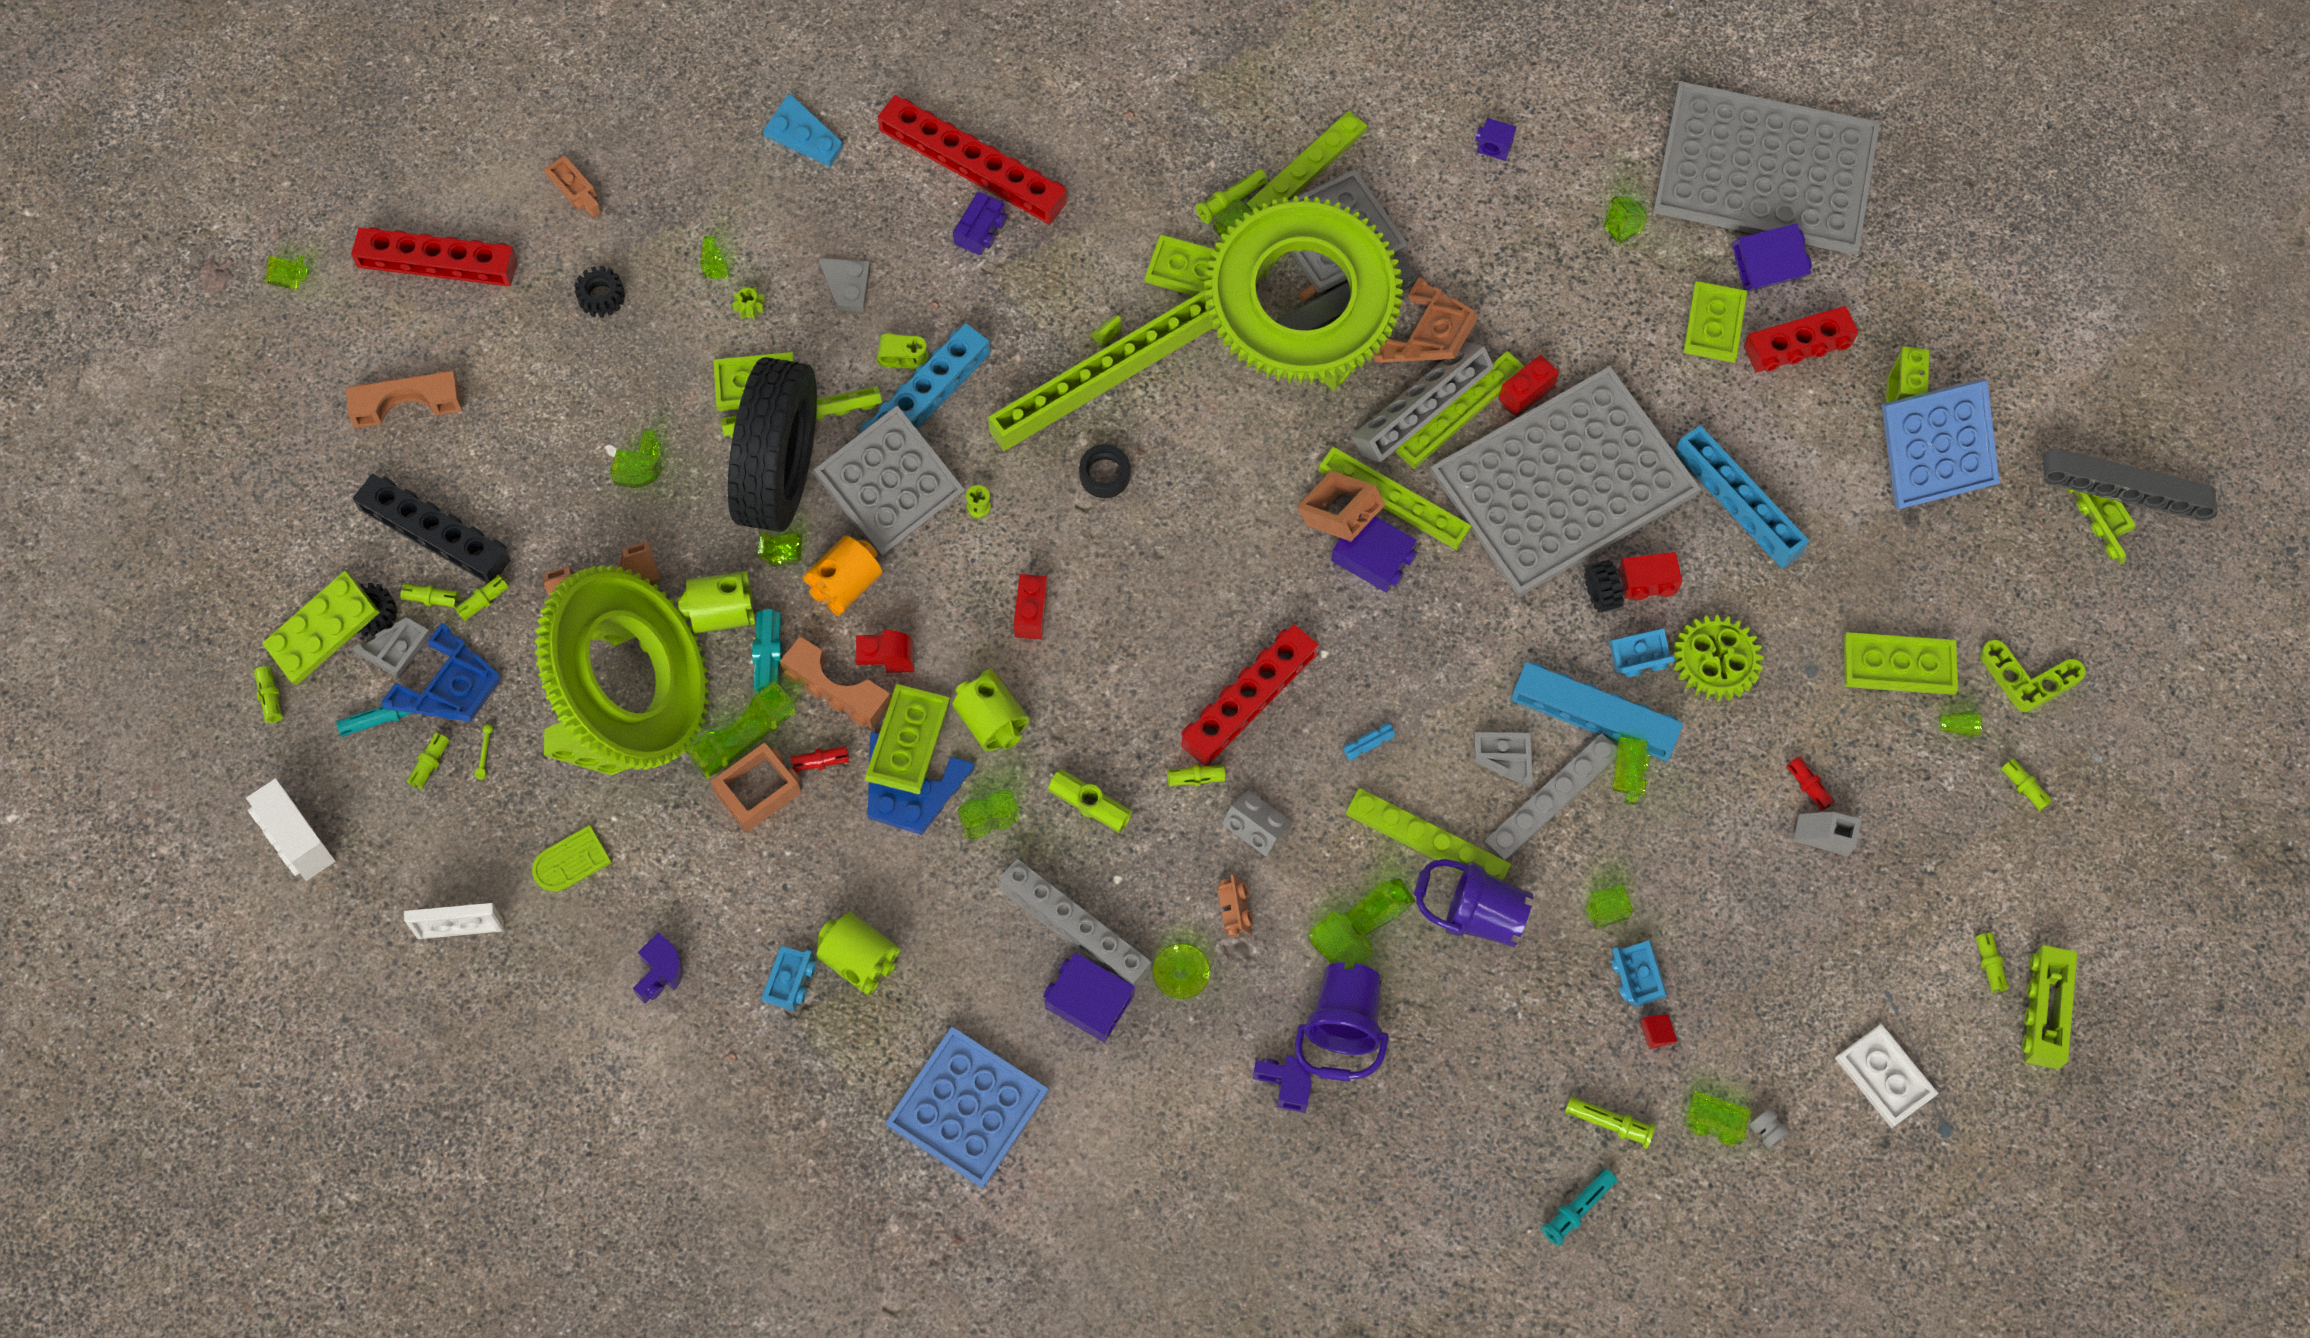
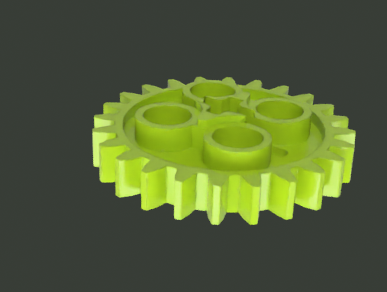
[1673,615,1764,702]

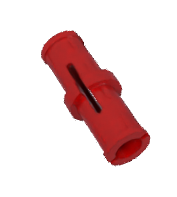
[791,745,850,773]
[1786,756,1835,811]

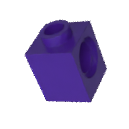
[1475,118,1517,161]

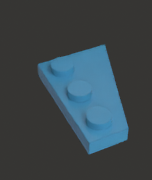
[763,93,843,167]

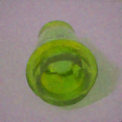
[1940,711,1982,738]

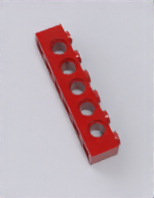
[351,227,517,287]
[1181,624,1319,766]

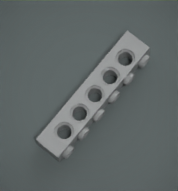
[1351,342,1494,462]
[999,859,1152,991]

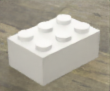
[246,778,336,881]

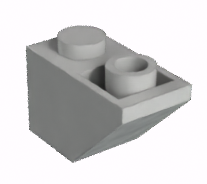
[1793,812,1862,856]

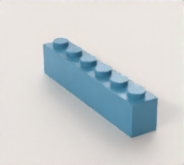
[1511,662,1683,762]

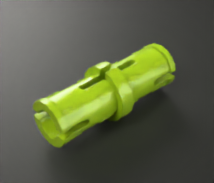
[454,575,509,622]
[400,583,460,608]
[253,666,283,723]
[406,732,450,790]
[2000,758,2053,812]
[1167,764,1225,787]
[1975,933,2010,993]

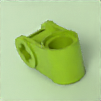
[876,333,929,370]

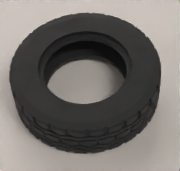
[728,357,817,532]

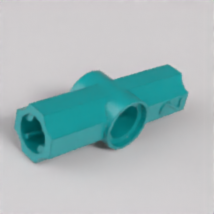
[752,609,783,695]

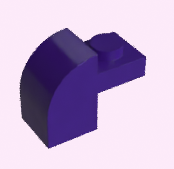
[633,932,683,1004]
[1252,1055,1311,1113]

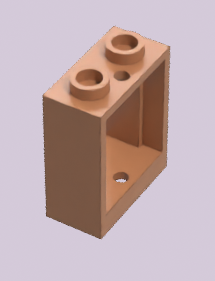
[1297,471,1385,542]
[710,742,801,833]

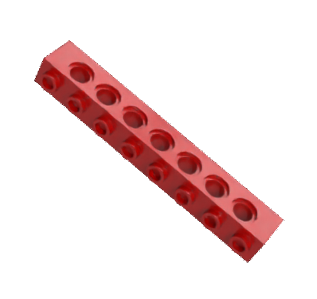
[878,95,1067,225]

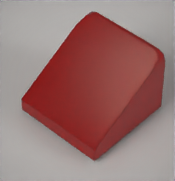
[1640,1014,1678,1050]

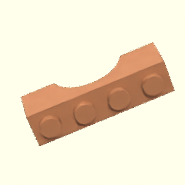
[346,371,462,428]
[542,541,660,598]
[780,636,891,729]

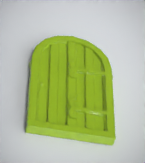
[532,825,612,892]

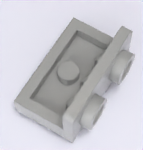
[1222,790,1293,856]

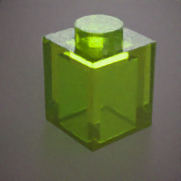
[1585,884,1633,928]

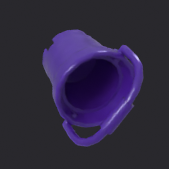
[1414,859,1533,948]
[1295,962,1389,1082]

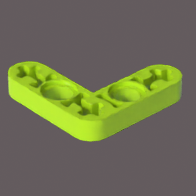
[1980,640,2086,712]

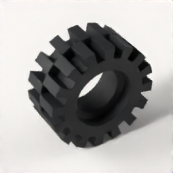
[574,266,625,318]
[1584,560,1624,613]
[357,583,397,637]

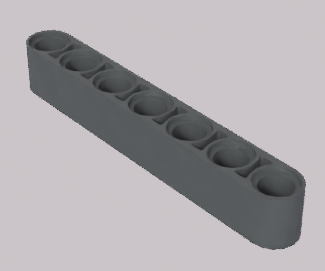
[1275,255,1418,330]
[2042,449,2218,521]

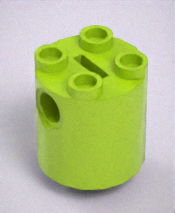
[678,571,756,634]
[952,669,1030,752]
[816,911,901,996]

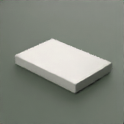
[404,903,504,939]
[1835,1023,1939,1128]

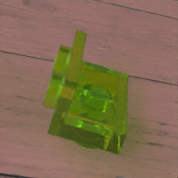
[1612,737,1650,805]
[1683,1090,1752,1146]

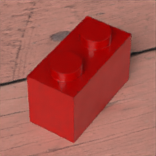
[1498,354,1559,418]
[1618,552,1682,600]
[1014,574,1048,640]

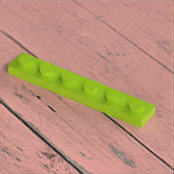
[1245,111,1368,216]
[1395,351,1525,469]
[721,386,882,437]
[1318,447,1472,551]
[1346,788,1511,881]

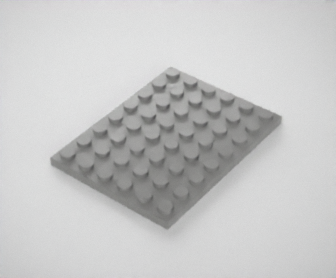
[1653,81,1880,255]
[1430,366,1701,598]

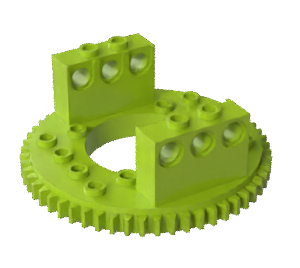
[1204,196,1403,391]
[534,565,710,776]

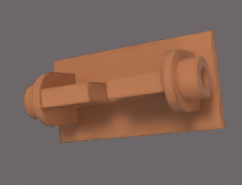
[1217,874,1253,937]

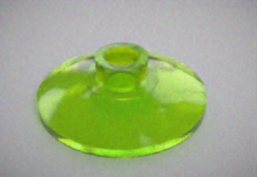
[1152,943,1210,1000]

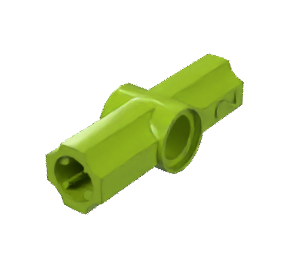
[1048,769,1132,833]

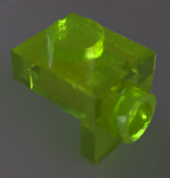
[264,255,307,290]
[757,532,802,567]

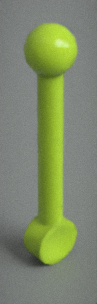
[474,723,493,780]

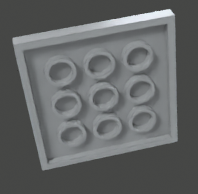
[1289,170,1409,294]
[812,405,965,557]

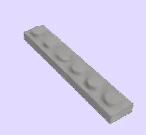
[1484,733,1622,861]

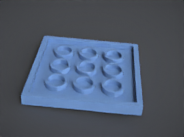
[1881,379,2000,509]
[885,1026,1049,1190]

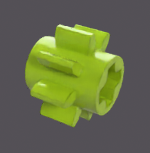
[732,286,765,320]

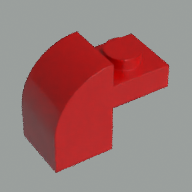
[856,630,914,673]

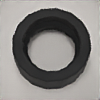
[1079,444,1130,498]

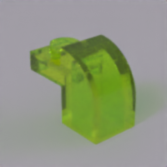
[610,429,663,488]

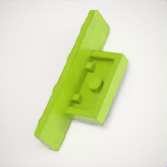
[2065,488,2136,565]

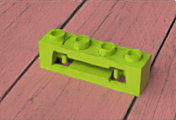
[2021,945,2078,1070]

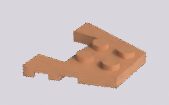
[1373,277,1478,363]

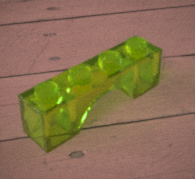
[685,681,796,780]

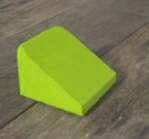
[1090,315,1121,347]

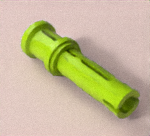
[1195,169,1268,224]
[1565,1095,1656,1149]

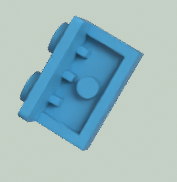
[1609,628,1675,677]
[1611,940,1668,1007]
[761,946,817,1012]

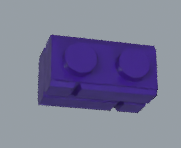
[953,192,1007,256]

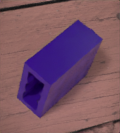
[1731,223,1812,292]
[1331,514,1418,593]
[1043,952,1135,1043]

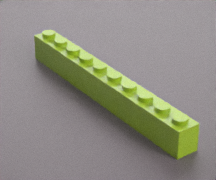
[988,290,1213,451]

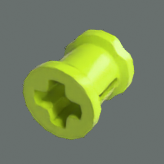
[966,485,991,519]

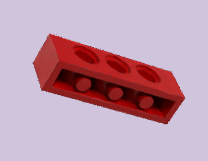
[1744,306,1858,373]

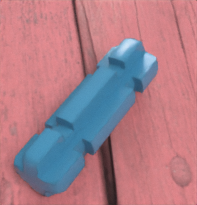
[1343,723,1395,760]

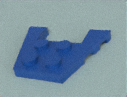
[382,623,500,722]
[868,732,975,835]

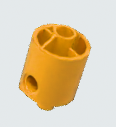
[802,535,882,617]

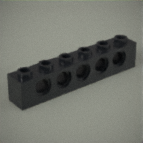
[353,473,511,583]

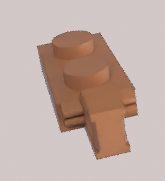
[543,156,602,218]

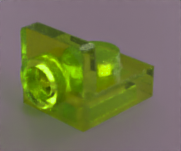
[700,236,729,279]

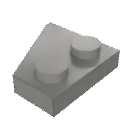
[819,258,870,313]
[353,617,431,678]
[1473,732,1533,787]

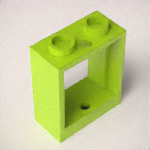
[1886,346,1929,403]

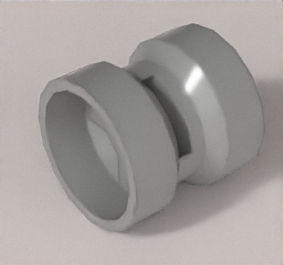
[1749,1108,1791,1149]

